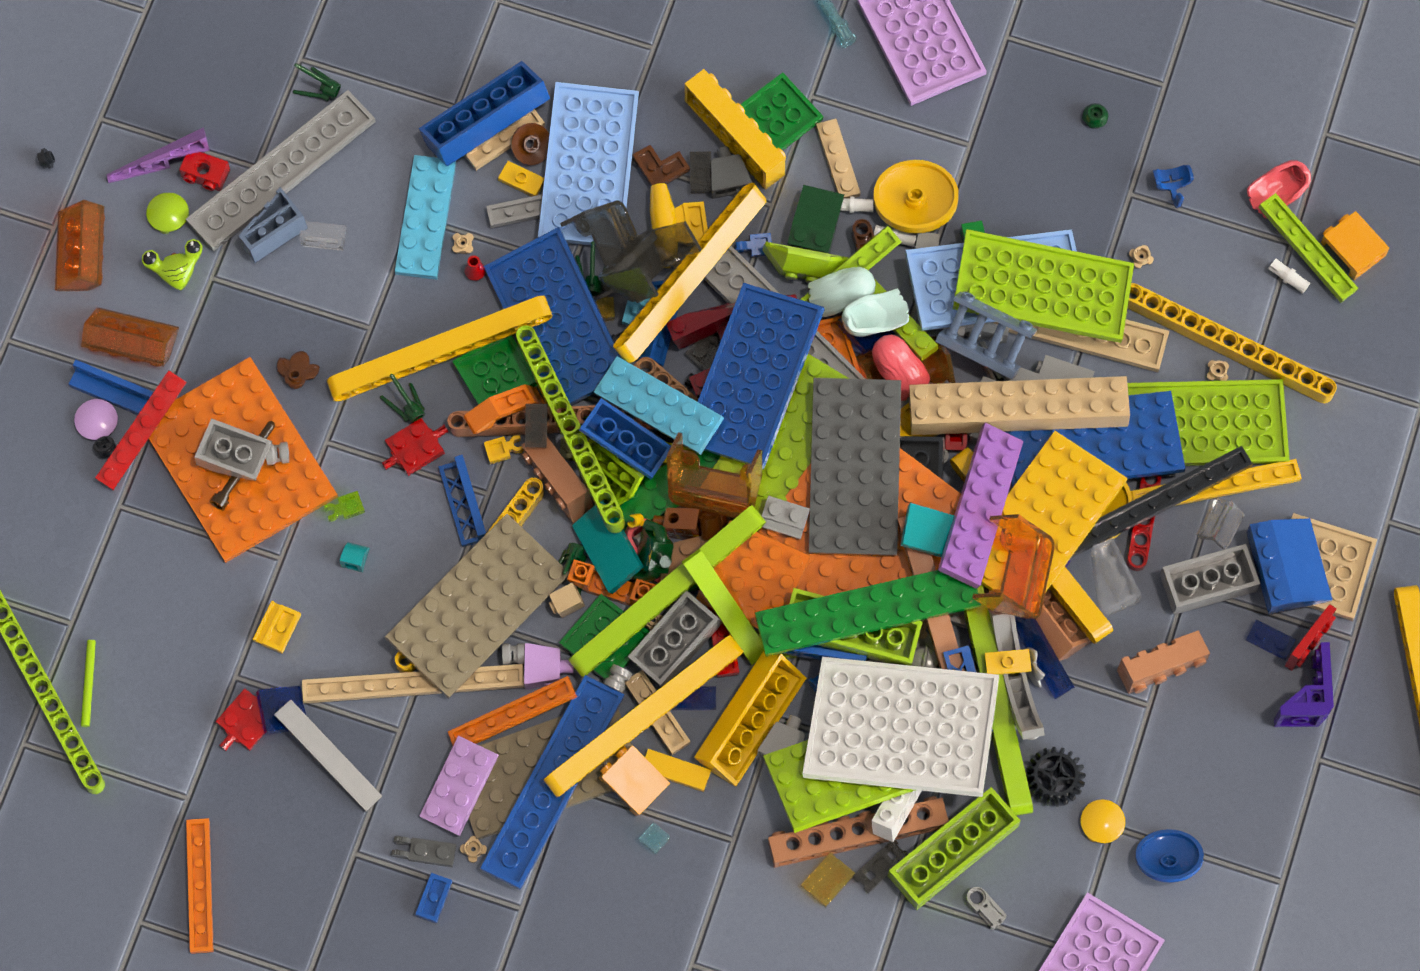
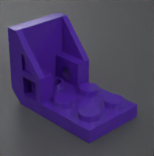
[1274,642,1334,727]

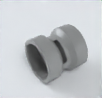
[266,442,290,465]
[502,643,525,665]
[603,664,632,693]

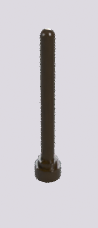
[210,421,275,511]

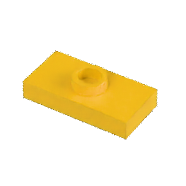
[498,161,544,197]
[984,649,1031,675]

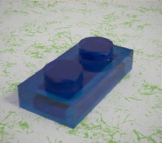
[1246,619,1296,660]
[672,686,716,711]

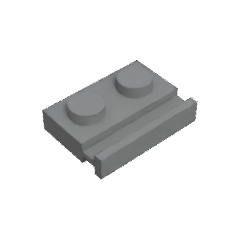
[762,496,810,540]

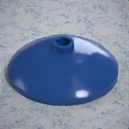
[1136,829,1204,882]

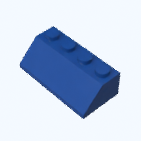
[579,398,673,479]

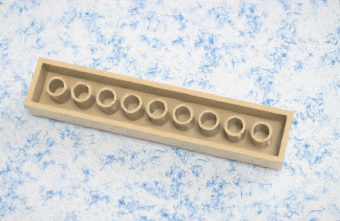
[909,376,1130,435]

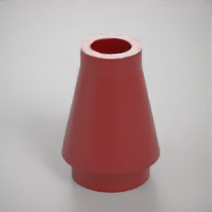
[465,256,486,281]

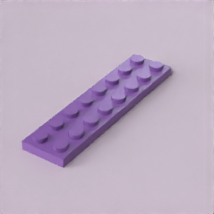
[938,422,1023,589]

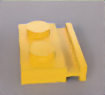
[253,601,301,654]

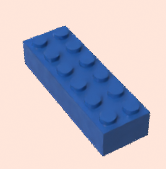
[419,61,550,166]

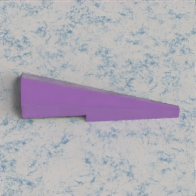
[106,127,210,183]

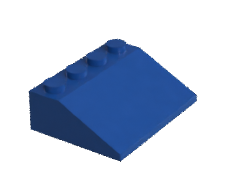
[1246,518,1333,614]

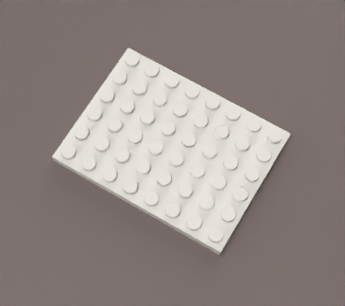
[803,657,999,797]

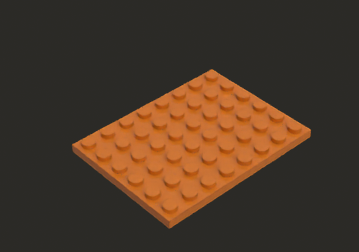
[149,357,338,563]

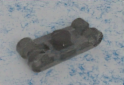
[853,840,909,894]

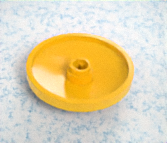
[874,160,958,233]

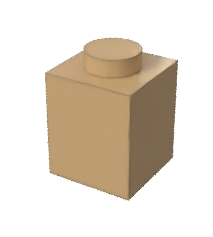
[549,583,585,618]

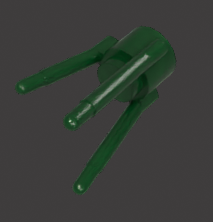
[293,63,341,101]
[575,241,610,296]
[380,374,425,424]
[558,543,587,595]

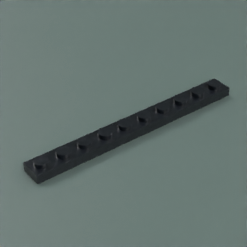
[1071,446,1253,558]

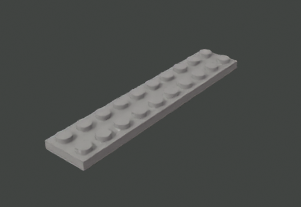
[186,90,376,251]
[704,246,866,379]

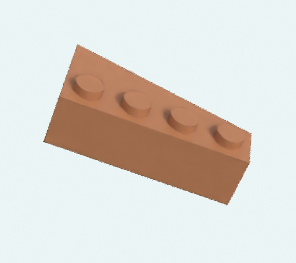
[521,432,593,524]
[1117,630,1210,694]

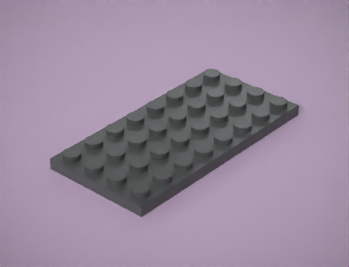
[809,378,901,556]

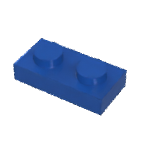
[415,873,453,923]

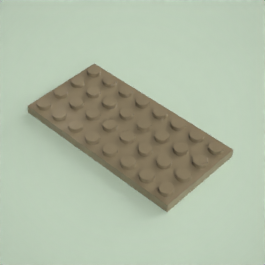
[385,514,569,699]
[447,710,632,840]

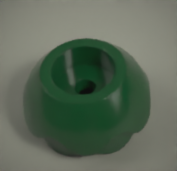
[1082,103,1109,128]

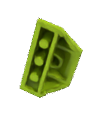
[762,241,849,283]
[585,438,644,506]

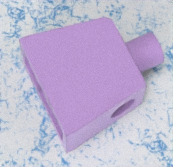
[524,643,574,690]

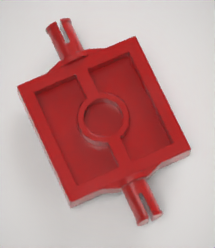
[381,418,448,476]
[216,689,277,751]

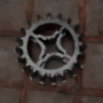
[1026,746,1086,807]

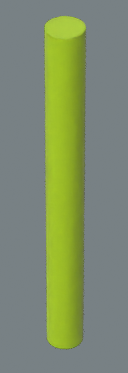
[81,640,96,727]

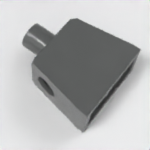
[711,146,752,199]

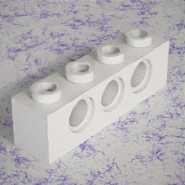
[872,790,922,842]

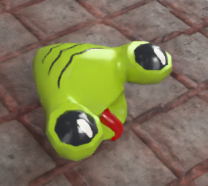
[142,239,203,290]

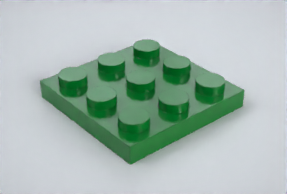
[740,72,823,151]
[452,335,537,405]
[559,594,650,681]

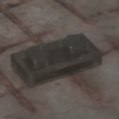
[525,404,548,448]

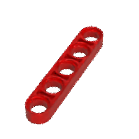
[1127,475,1161,571]

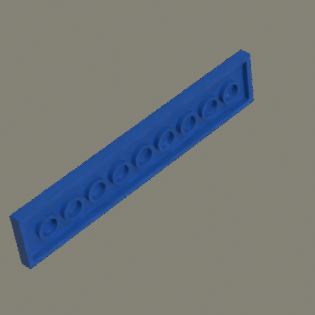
[480,675,625,890]

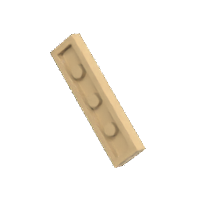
[464,109,545,171]
[816,119,861,198]
[625,670,691,755]

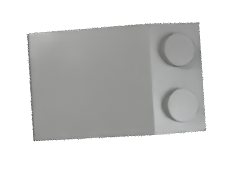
[194,418,272,481]

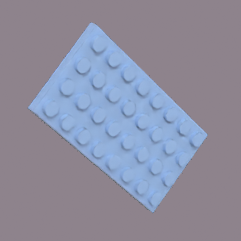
[538,82,639,249]
[905,229,1077,331]

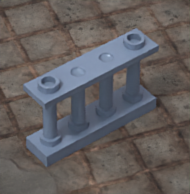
[935,291,1037,379]

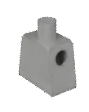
[757,715,805,759]

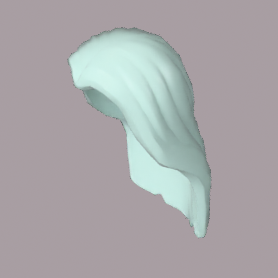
[808,267,876,317]
[842,288,909,337]

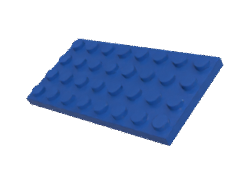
[484,227,622,405]
[698,283,825,469]
[1005,391,1185,488]

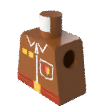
[653,508,701,540]

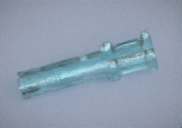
[816,0,857,48]

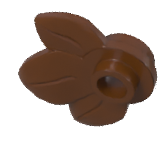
[277,351,320,389]

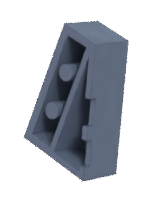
[239,187,308,263]

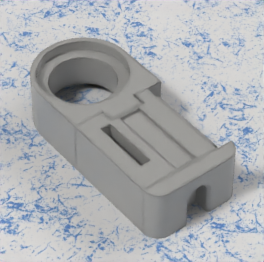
[966,887,1007,930]

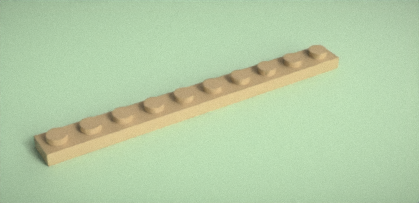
[302,664,524,703]

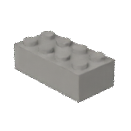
[1160,544,1260,615]
[628,590,722,687]

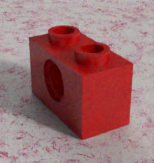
[179,152,230,192]

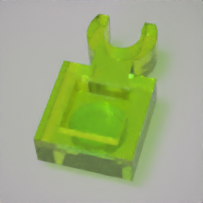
[324,491,365,522]

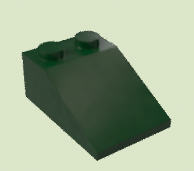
[787,185,845,254]

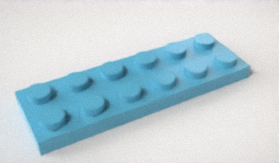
[395,155,456,280]
[594,356,724,455]

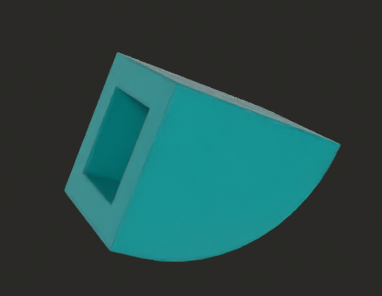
[340,542,370,572]

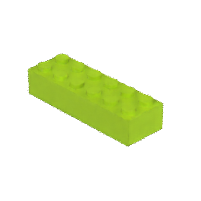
[789,588,922,666]
[888,787,1021,910]

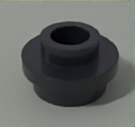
[37,148,55,169]

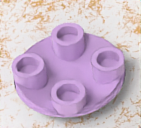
[74,399,118,440]

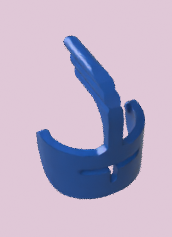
[1153,165,1194,208]

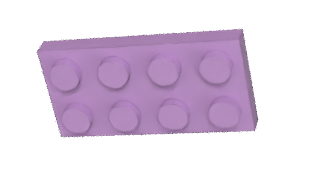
[420,736,499,836]

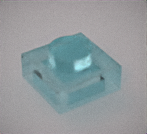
[639,822,670,855]

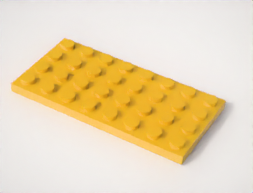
[981,431,1127,616]

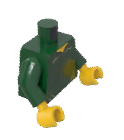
[627,513,674,582]

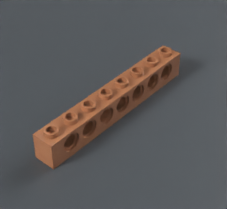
[768,796,949,868]

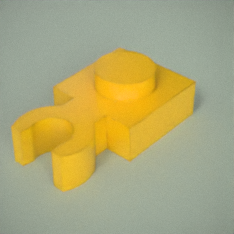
[484,435,523,464]

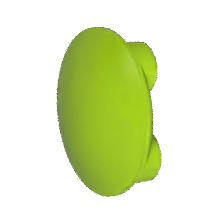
[146,193,189,234]

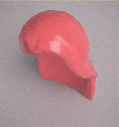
[1247,160,1311,219]
[872,334,930,401]

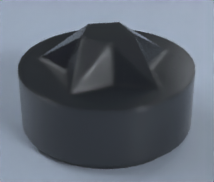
[93,436,116,458]

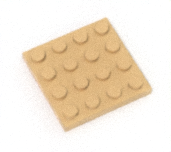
[1291,513,1377,621]

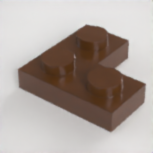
[632,145,690,186]

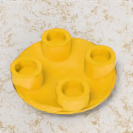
[1081,799,1125,843]

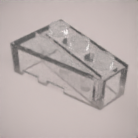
[1091,538,1142,617]

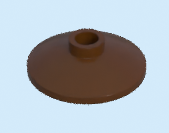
[511,123,550,165]

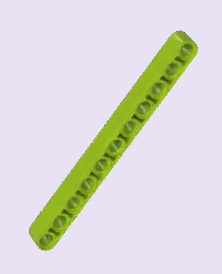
[516,325,625,533]
[568,505,766,678]
[964,584,1033,816]
[0,590,105,794]

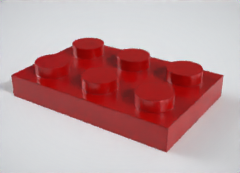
[1285,604,1337,671]

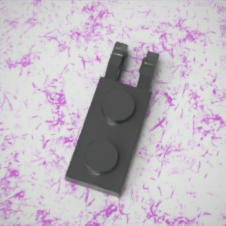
[391,836,457,867]

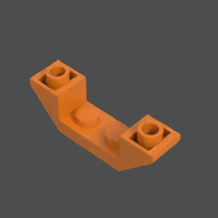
[463,384,547,434]
[567,559,656,606]

